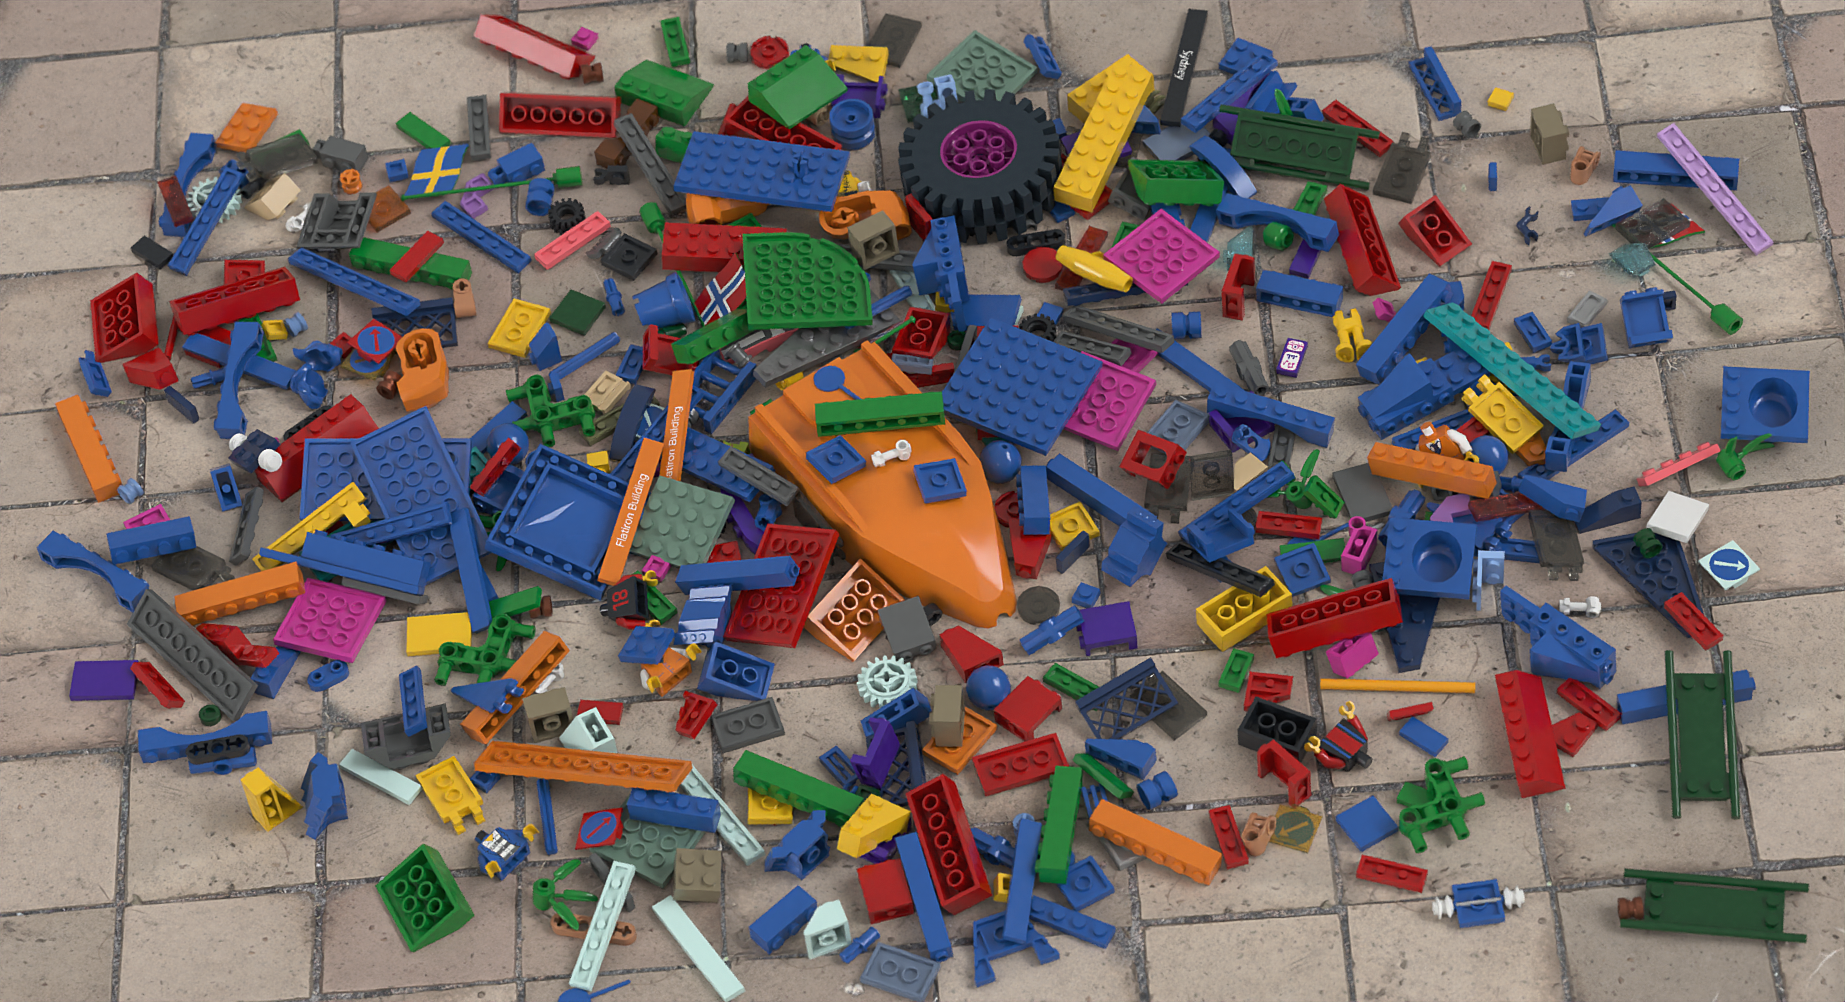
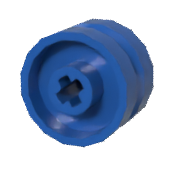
[829,99,875,150]

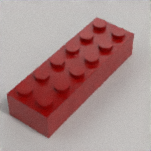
[724,96,842,150]
[662,222,787,272]
[1266,578,1403,659]
[905,774,993,915]

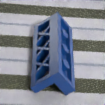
[1409,46,1461,121]

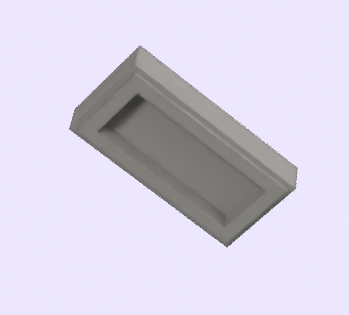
[1567,290,1607,328]

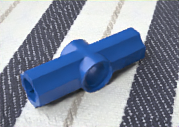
[1378,489,1425,546]
[755,493,782,531]
[1019,605,1085,655]
[188,746,257,775]
[971,827,1015,869]

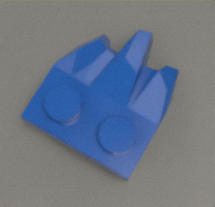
[1550,323,1608,364]

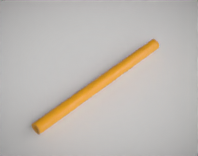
[1320,678,1476,693]

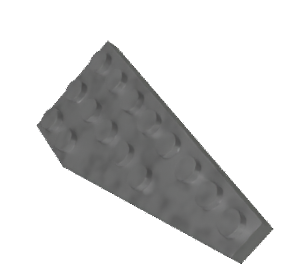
[753,289,901,388]

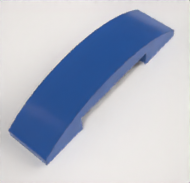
[1189,136,1257,199]

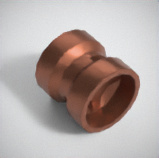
[581,62,604,84]
[376,371,402,399]
[529,595,553,619]
[1617,896,1643,920]

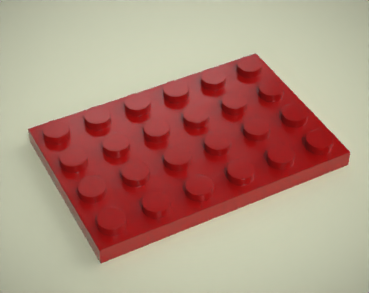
[723,524,839,648]

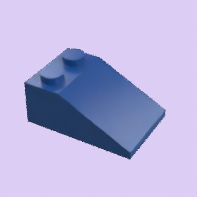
[697,641,775,701]

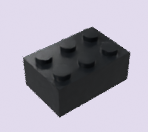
[1237,696,1317,763]

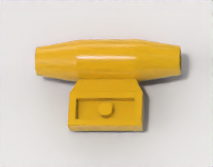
[1056,245,1133,292]

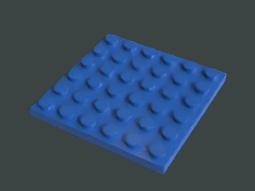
[942,317,1103,456]

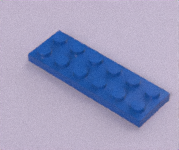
[660,427,776,502]

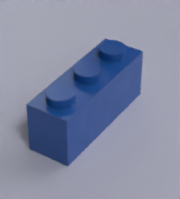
[749,885,818,954]

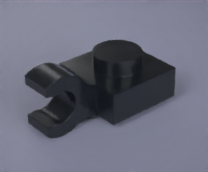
[593,165,630,185]

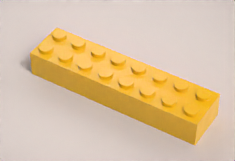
[1054,61,1153,213]

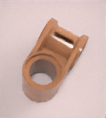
[1570,146,1601,185]
[453,279,477,318]
[1241,812,1276,856]

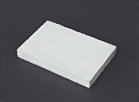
[1646,491,1709,543]

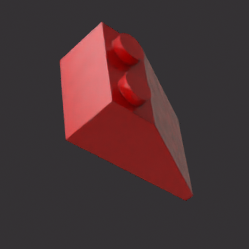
[1398,195,1472,267]
[892,307,951,359]

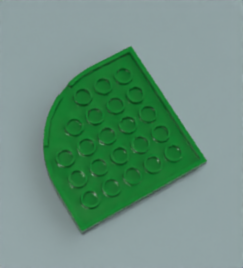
[743,232,873,330]

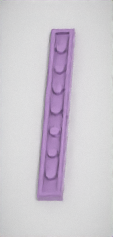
[1657,123,1773,256]

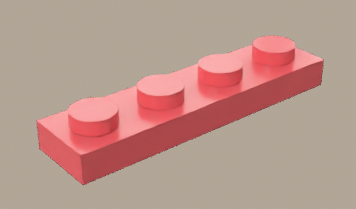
[534,211,611,270]
[1636,442,1721,487]

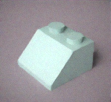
[804,900,852,960]

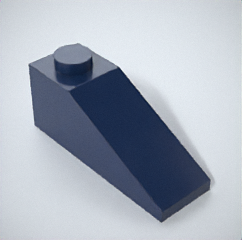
[1574,486,1642,534]

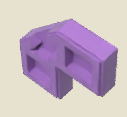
[460,173,494,219]
[1430,494,1473,522]

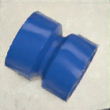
[525,178,555,216]
[1171,311,1202,339]
[1136,771,1178,810]

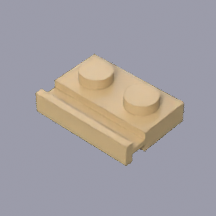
[584,371,631,414]

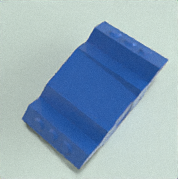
[1101,506,1167,587]
[674,584,733,648]
[301,752,348,840]
[764,810,830,880]

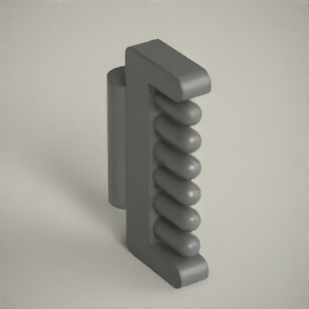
[586,227,622,259]

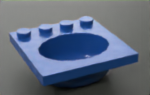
[1721,366,1810,443]
[1382,518,1477,600]

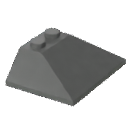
[296,192,377,249]
[361,703,451,769]

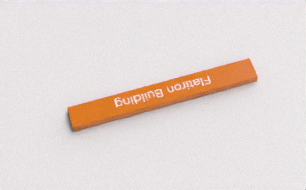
[659,369,694,481]
[598,438,664,586]

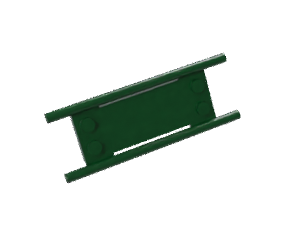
[1219,104,1380,190]
[1664,650,1741,820]
[1620,868,1809,943]

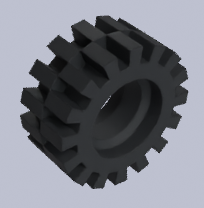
[548,198,586,235]
[1019,314,1057,342]

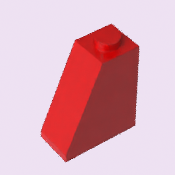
[122,348,179,390]
[1008,518,1052,580]
[939,625,1004,684]

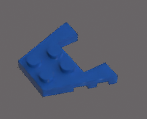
[973,910,1060,988]

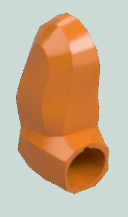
[819,190,912,240]
[686,193,769,225]
[396,328,449,412]

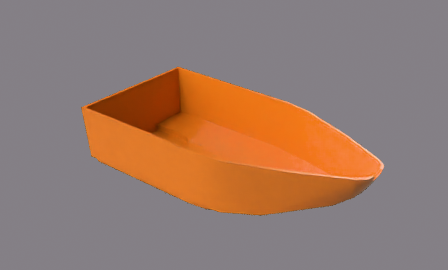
[748,340,1017,628]

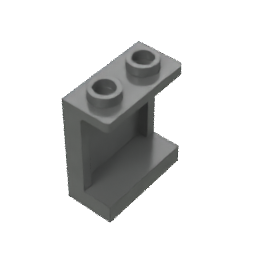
[1108,157,1150,220]
[878,596,937,662]

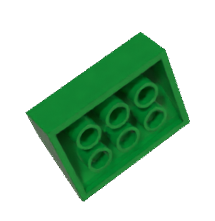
[748,45,848,129]
[614,59,714,127]
[1128,159,1224,206]
[375,843,475,952]

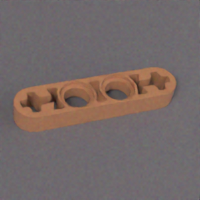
[551,913,637,946]

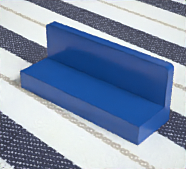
[1245,71,1298,114]

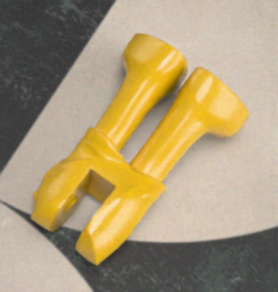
[1333,308,1372,363]

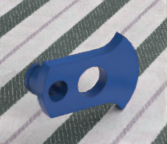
[1232,424,1271,462]

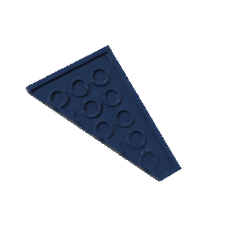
[1592,533,1704,638]
[1369,561,1440,673]

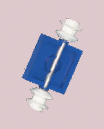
[1432,879,1525,928]

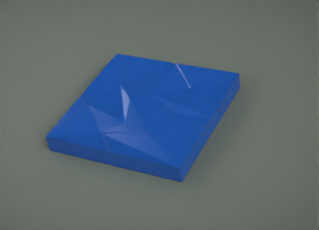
[485,444,651,601]

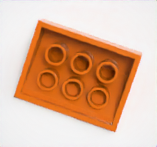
[804,558,905,662]

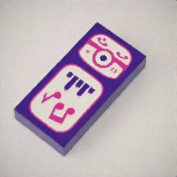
[1276,338,1308,378]

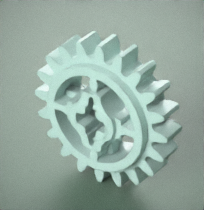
[186,177,242,223]
[857,655,918,709]

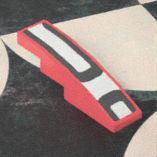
[719,328,799,364]

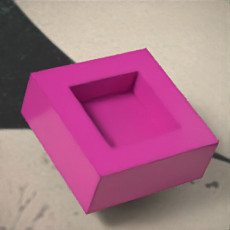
[571,27,599,51]
[1372,298,1396,322]
[642,555,671,582]

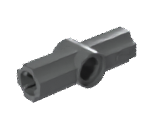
[1229,340,1269,396]

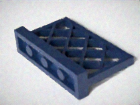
[371,297,458,355]
[1075,657,1178,739]
[866,721,927,807]

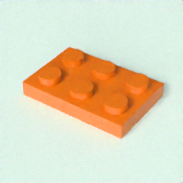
[215,103,278,154]
[922,706,997,775]

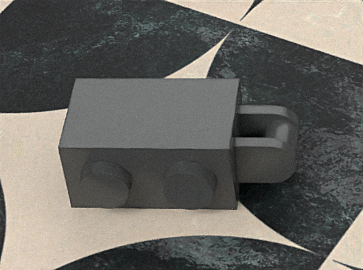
[311,136,368,172]

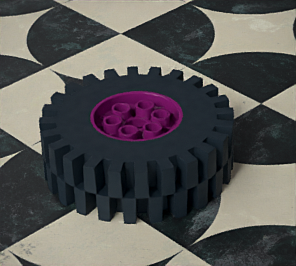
[898,89,1063,244]

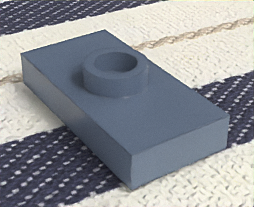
[891,354,934,374]

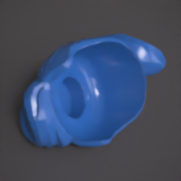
[292,341,343,372]
[290,363,328,409]

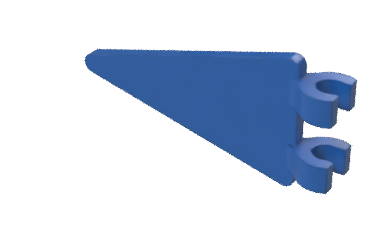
[1427,502,1512,551]
[451,678,524,714]

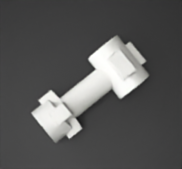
[286,202,311,232]
[871,440,912,467]
[1559,596,1601,618]
[532,663,564,694]

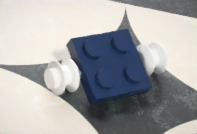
[228,429,282,474]

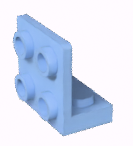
[1472,551,1505,611]

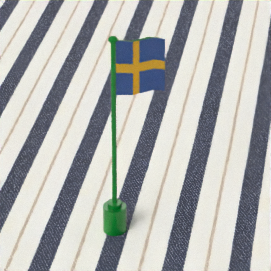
[401,144,583,202]

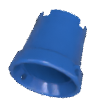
[632,272,696,331]

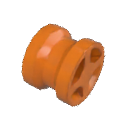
[340,169,362,194]

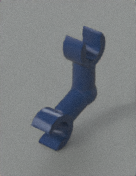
[1516,206,1538,245]

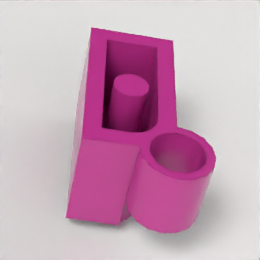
[1341,516,1377,574]
[1326,633,1379,679]

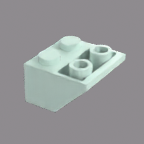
[559,707,618,753]

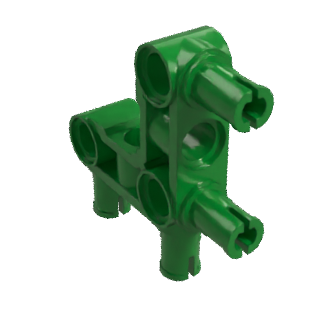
[506,375,595,448]
[434,614,536,686]
[1399,756,1485,854]

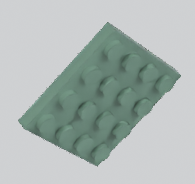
[926,30,1038,102]
[629,475,735,568]
[589,794,706,889]

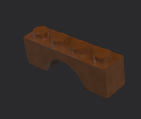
[594,98,659,169]

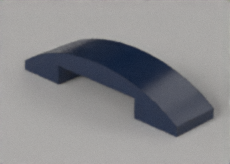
[609,384,656,461]

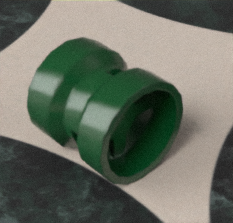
[1633,528,1663,559]

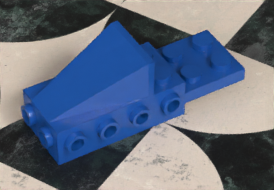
[912,216,970,332]
[1357,347,1490,440]
[1500,586,1616,690]

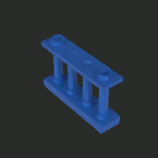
[693,350,757,434]

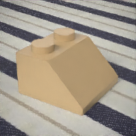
[244,173,301,221]

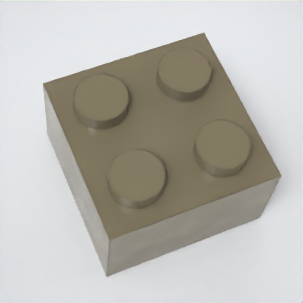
[1530,103,1569,165]
[847,210,899,270]
[929,685,965,747]
[522,687,573,743]
[673,848,721,903]

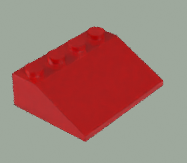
[90,272,159,363]

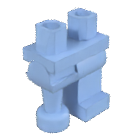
[917,74,958,118]

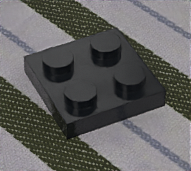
[601,233,658,281]

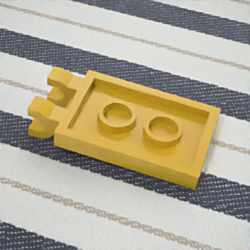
[1461,374,1544,454]
[415,756,485,835]

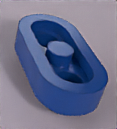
[307,660,349,692]

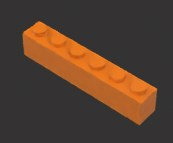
[55,394,122,503]
[1367,442,1497,499]
[174,562,305,626]
[460,631,570,745]
[1089,799,1222,886]

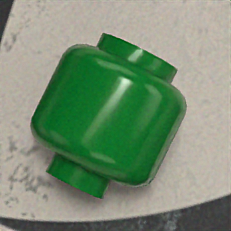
[1263,221,1294,251]

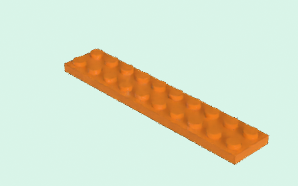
[474,741,693,792]

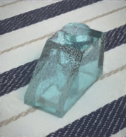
[1223,226,1253,271]
[1609,243,1656,277]

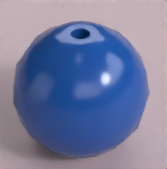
[487,423,529,465]
[1469,435,1509,475]
[979,440,1022,484]
[966,665,1011,711]

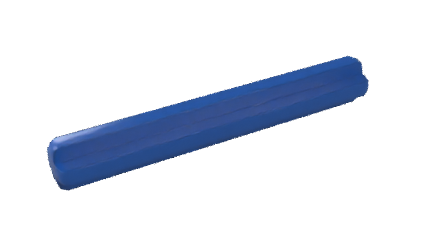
[845,286,912,329]
[549,332,620,380]
[537,778,558,855]

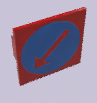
[347,318,402,364]
[575,807,623,850]

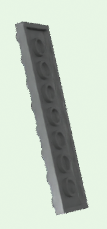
[127,589,258,721]

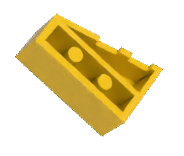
[240,767,303,832]
[837,794,911,858]

